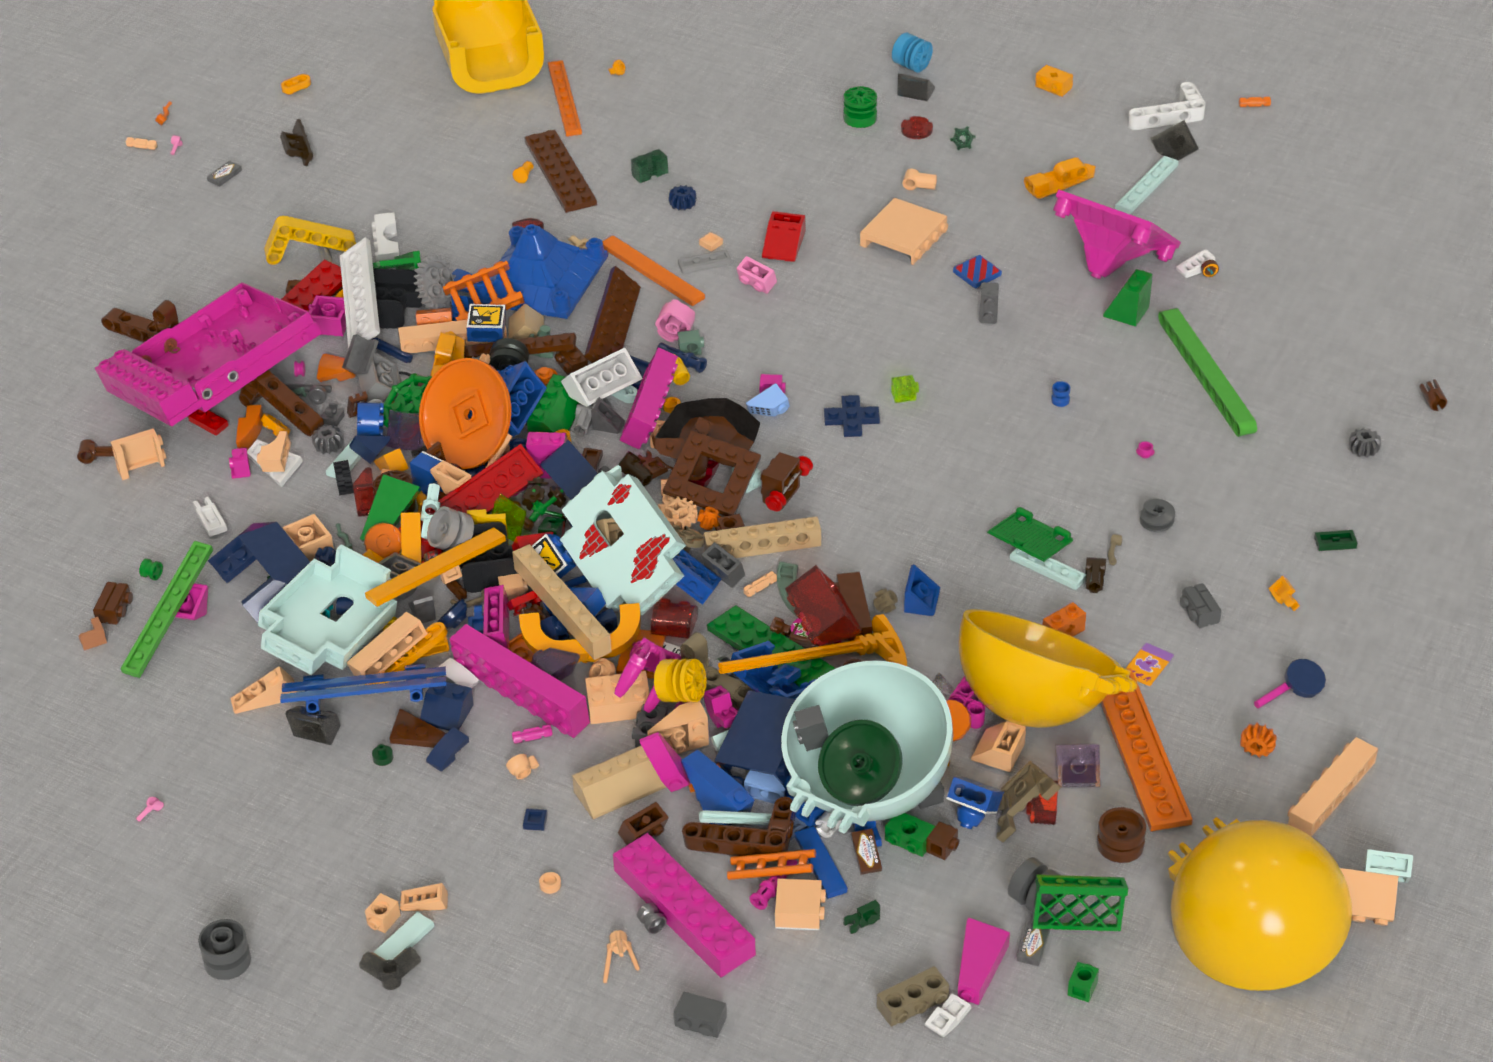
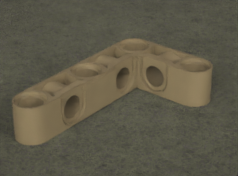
[680,632,754,711]

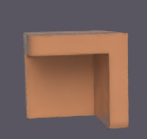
[78,617,107,651]

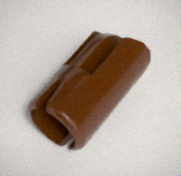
[1419,379,1447,411]

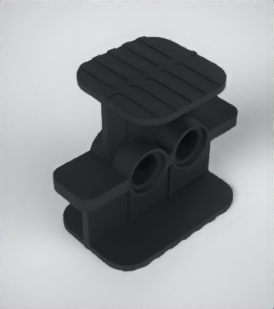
[373,268,422,329]
[459,522,518,593]

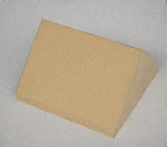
[509,304,544,340]

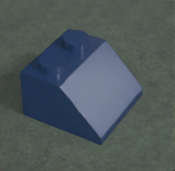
[420,682,474,731]

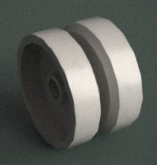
[427,506,474,551]

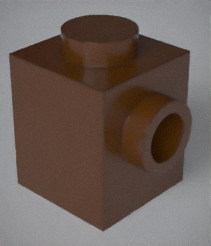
[926,821,960,860]

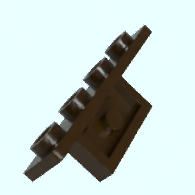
[280,119,313,166]

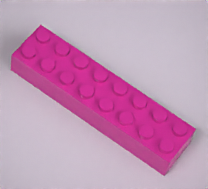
[449,624,590,738]
[613,833,756,978]

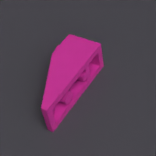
[639,732,690,792]

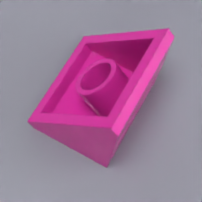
[169,579,208,621]

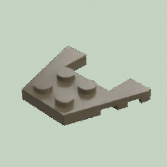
[996,761,1061,842]

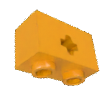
[1035,65,1073,97]

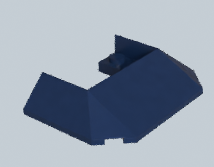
[208,522,310,623]

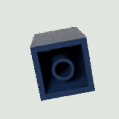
[540,440,598,500]

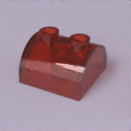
[651,598,698,639]

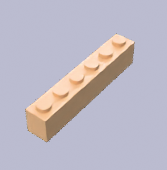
[398,320,507,354]
[1287,737,1378,837]

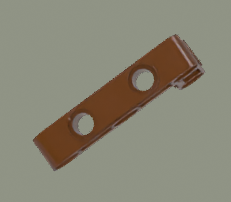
[101,300,179,342]
[239,370,324,436]
[682,797,795,856]

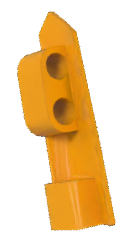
[1024,157,1096,199]
[430,331,465,376]

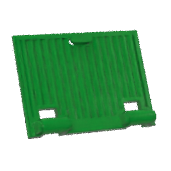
[987,507,1073,562]

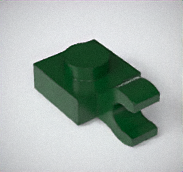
[843,899,880,934]

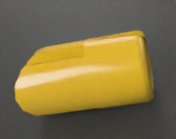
[671,354,690,385]

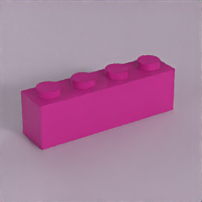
[483,585,509,650]

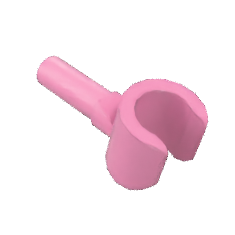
[171,135,183,155]
[136,797,164,822]

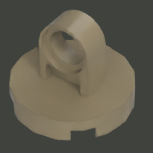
[672,525,705,556]

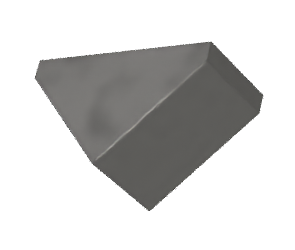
[591,397,625,434]
[408,596,436,623]

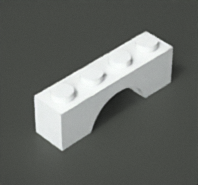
[372,212,399,262]

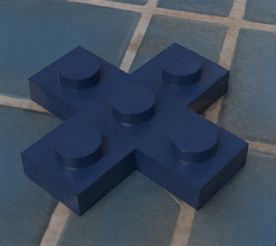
[824,395,880,437]

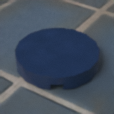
[1284,659,1326,698]

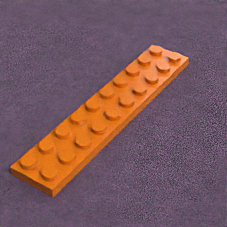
[1100,668,1193,831]

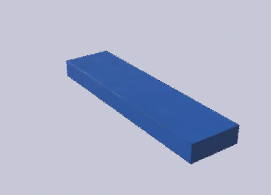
[794,826,848,899]

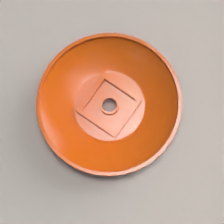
[419,358,511,470]

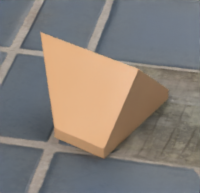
[430,460,471,494]

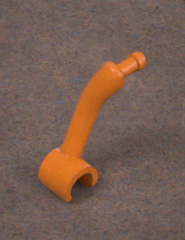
[155,101,172,126]

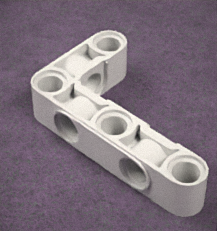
[1128,82,1205,130]

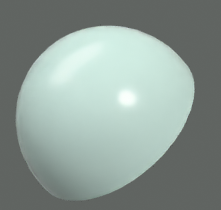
[781,661,953,834]

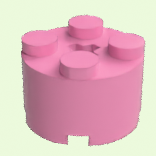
[655,299,695,342]

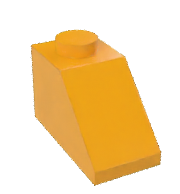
[374,448,409,472]

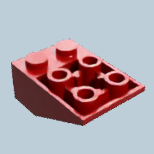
[762,211,806,262]

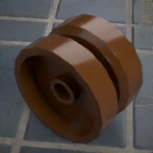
[1097,807,1147,863]

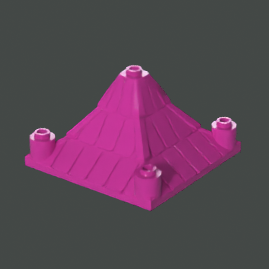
[1053,189,1181,279]

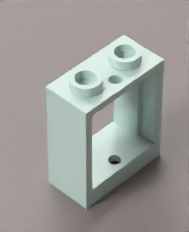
[1364,849,1413,883]

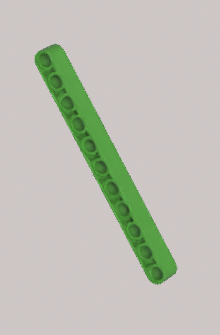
[1159,308,1257,437]

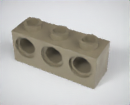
[877,966,949,1027]

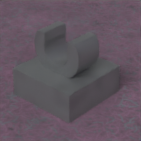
[321,403,345,426]

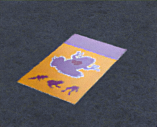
[1125,643,1174,687]

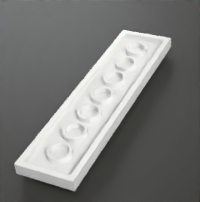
[340,237,380,348]

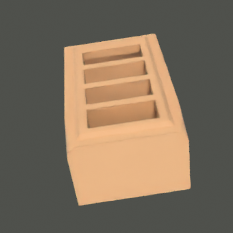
[400,883,448,911]

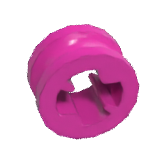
[294,361,305,377]

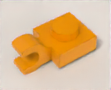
[1268,576,1300,611]

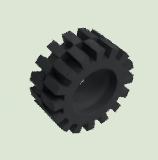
[333,460,354,496]

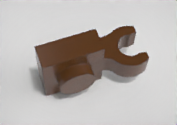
[770,617,791,637]

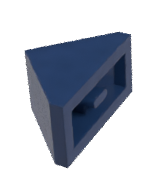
[349,436,390,464]

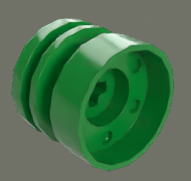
[844,86,877,128]

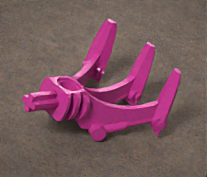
[614,637,689,713]

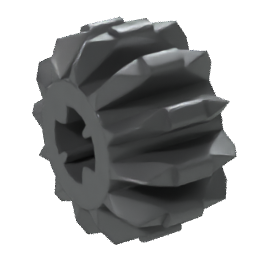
[312,425,344,454]
[1349,428,1381,458]

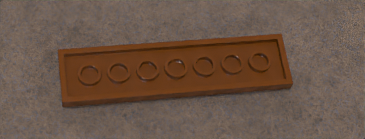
[524,130,597,213]
[584,266,641,363]

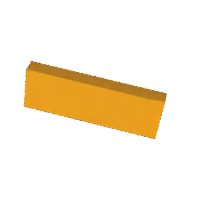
[401,512,421,563]

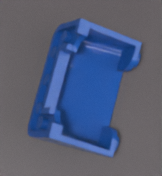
[731,641,816,699]

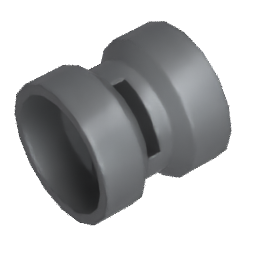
[637,903,667,934]

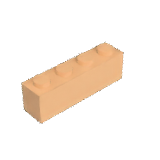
[346,612,427,685]

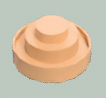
[589,658,615,678]

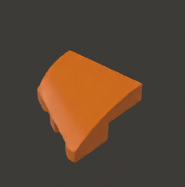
[317,353,356,382]

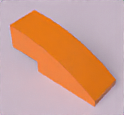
[236,405,263,450]

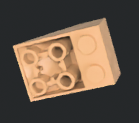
[647,701,709,754]

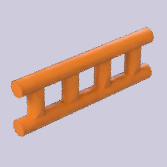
[727,849,816,880]

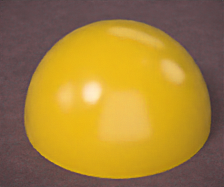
[958,609,1137,728]
[1168,817,1352,991]

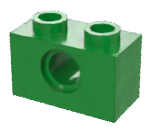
[885,813,935,857]

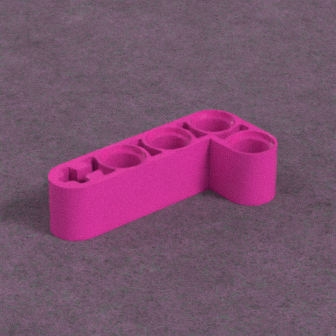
[948,676,985,729]

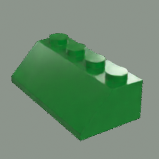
[527,374,581,433]

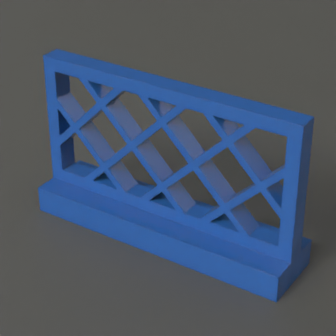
[673,549,721,605]

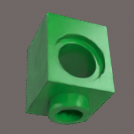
[1067,962,1099,1003]

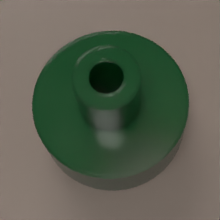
[372,744,393,766]

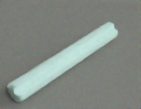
[699,810,772,825]

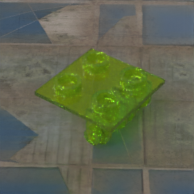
[492,494,527,542]

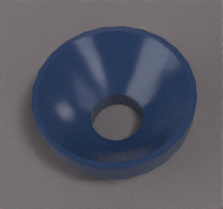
[437,598,467,628]

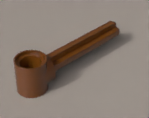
[77,439,114,464]

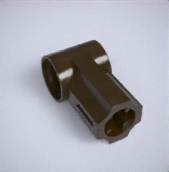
[618,451,653,487]
[1085,557,1106,593]

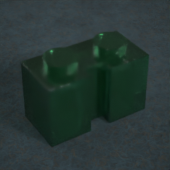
[631,149,668,183]

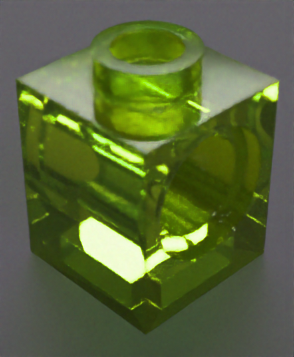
[891,375,919,403]

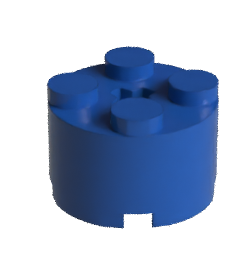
[357,402,384,436]

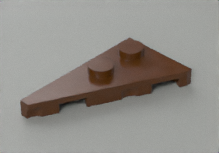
[390,709,461,751]

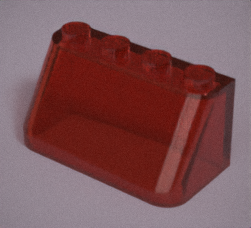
[785,565,863,646]

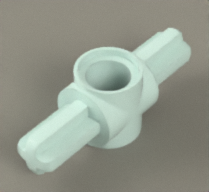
[420,483,440,539]

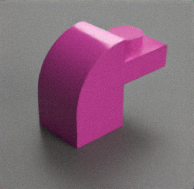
[703,685,738,728]

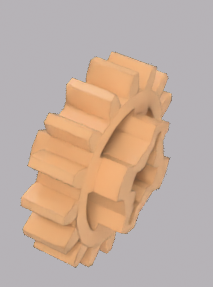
[658,496,698,530]

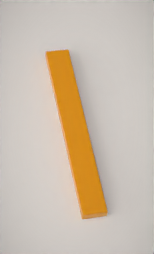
[365,527,506,607]

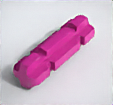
[512,724,552,744]

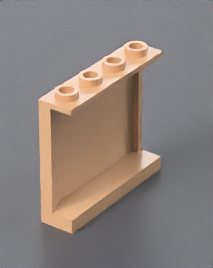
[860,198,948,265]

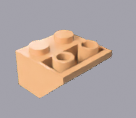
[971,721,1026,772]

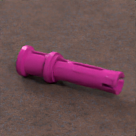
[750,859,798,910]

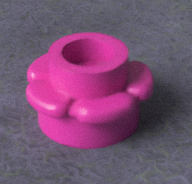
[1136,441,1155,458]

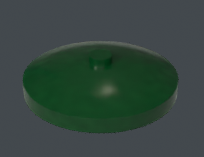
[818,720,902,806]

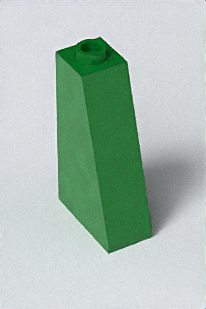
[360,474,421,546]

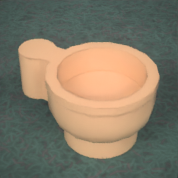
[506,754,539,780]

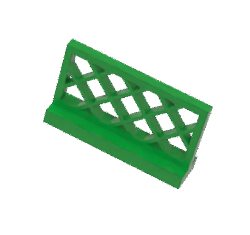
[373,251,421,270]
[1032,875,1128,931]

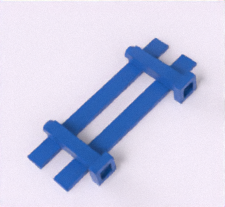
[280,664,447,713]

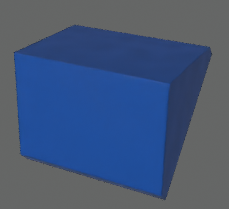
[904,564,941,616]

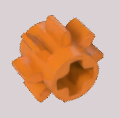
[697,507,721,530]

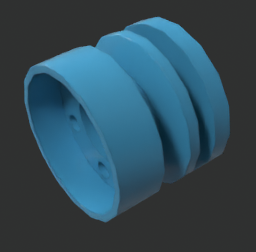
[892,32,933,73]

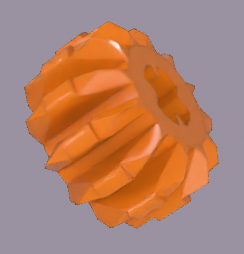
[1240,722,1277,758]

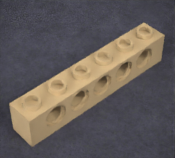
[704,516,821,558]

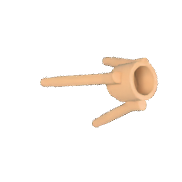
[603,930,640,983]

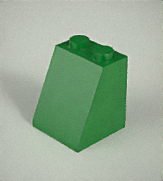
[1103,269,1153,327]

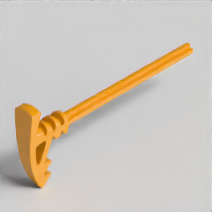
[718,614,907,674]

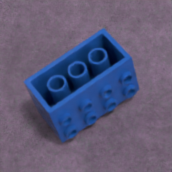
[468,361,547,439]

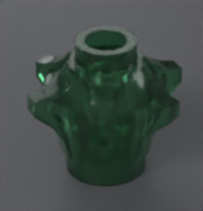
[950,126,976,151]

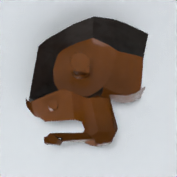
[652,398,760,481]

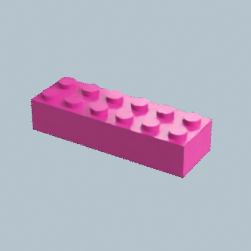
[619,347,678,449]

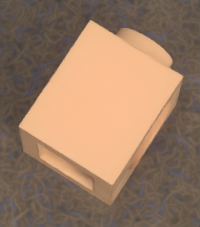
[365,893,401,933]

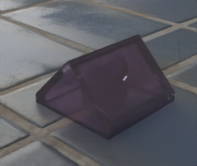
[386,410,423,451]

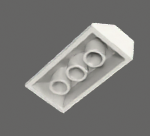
[561,348,643,407]

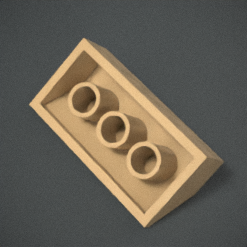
[572,746,666,819]

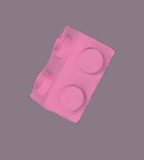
[736,256,777,294]

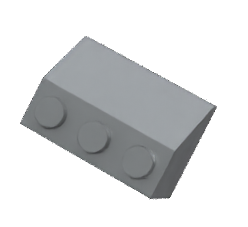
[358,353,401,402]

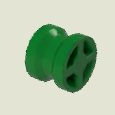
[139,558,163,580]

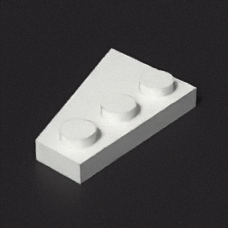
[247,439,303,488]

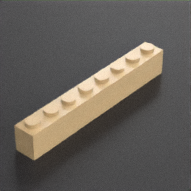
[512,544,612,660]

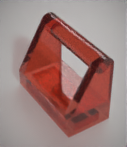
[353,467,375,517]

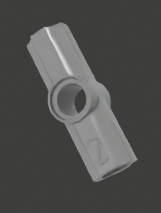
[572,403,595,437]

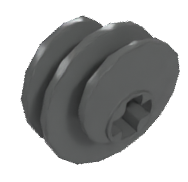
[1140,499,1175,532]

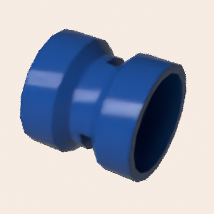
[1051,381,1071,407]

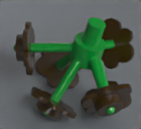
[522,477,567,523]

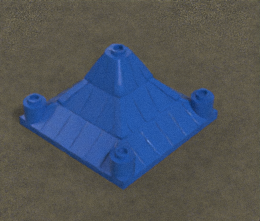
[473,224,608,319]

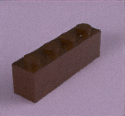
[833,572,872,642]

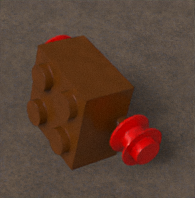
[760,452,813,512]

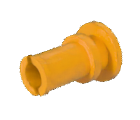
[513,161,533,183]

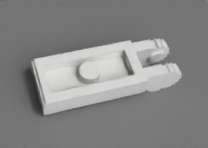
[193,497,227,537]

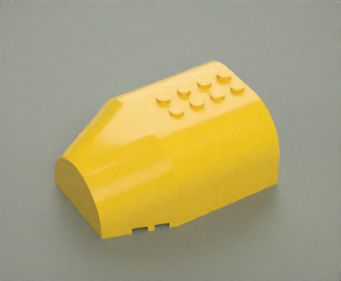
[432,0,544,93]

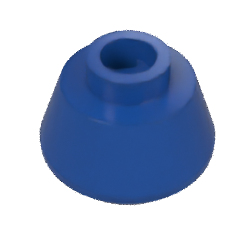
[957,804,985,829]

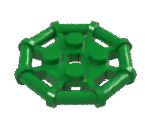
[383,373,432,431]

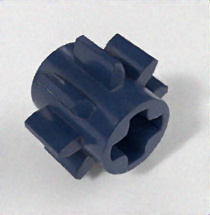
[314,547,336,567]

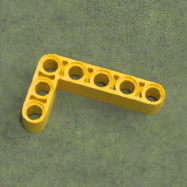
[264,216,356,265]

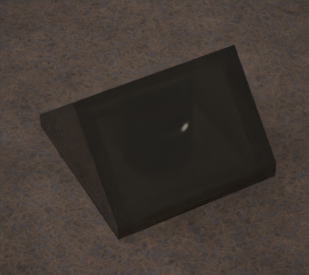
[897,73,935,101]

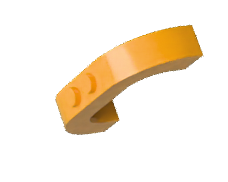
[519,603,641,664]

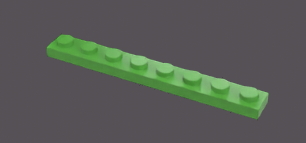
[120,540,213,678]

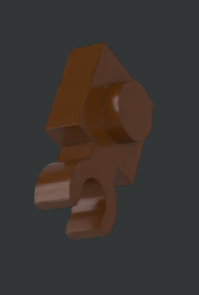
[638,451,668,479]

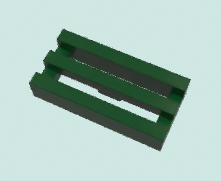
[1314,530,1358,551]

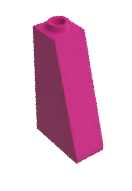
[958,917,1010,1005]

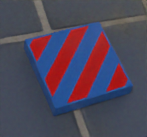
[953,254,1002,289]

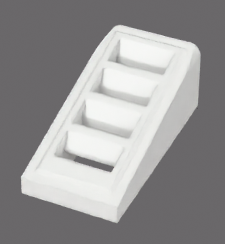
[1176,249,1215,278]

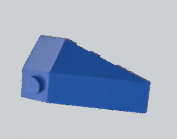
[681,749,755,826]

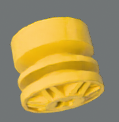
[654,659,707,702]

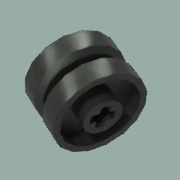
[489,338,529,371]

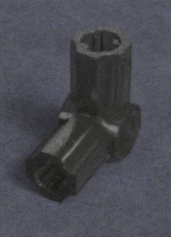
[359,947,421,990]

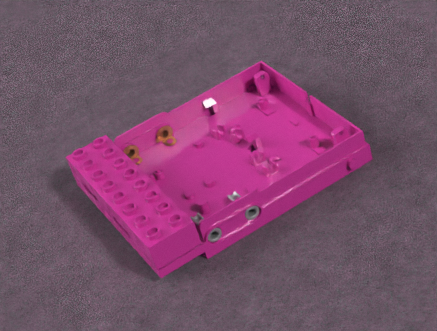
[95,282,322,427]

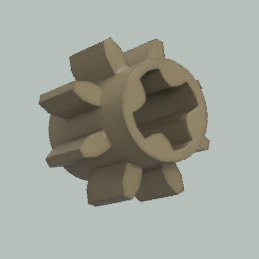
[873,588,898,614]

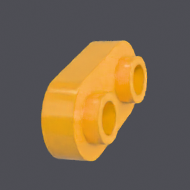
[281,74,311,95]
[260,413,291,436]

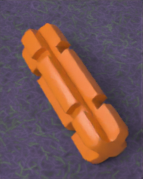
[1239,97,1271,107]

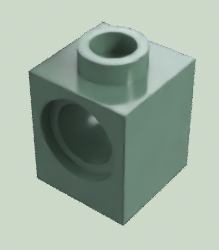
[678,330,704,355]

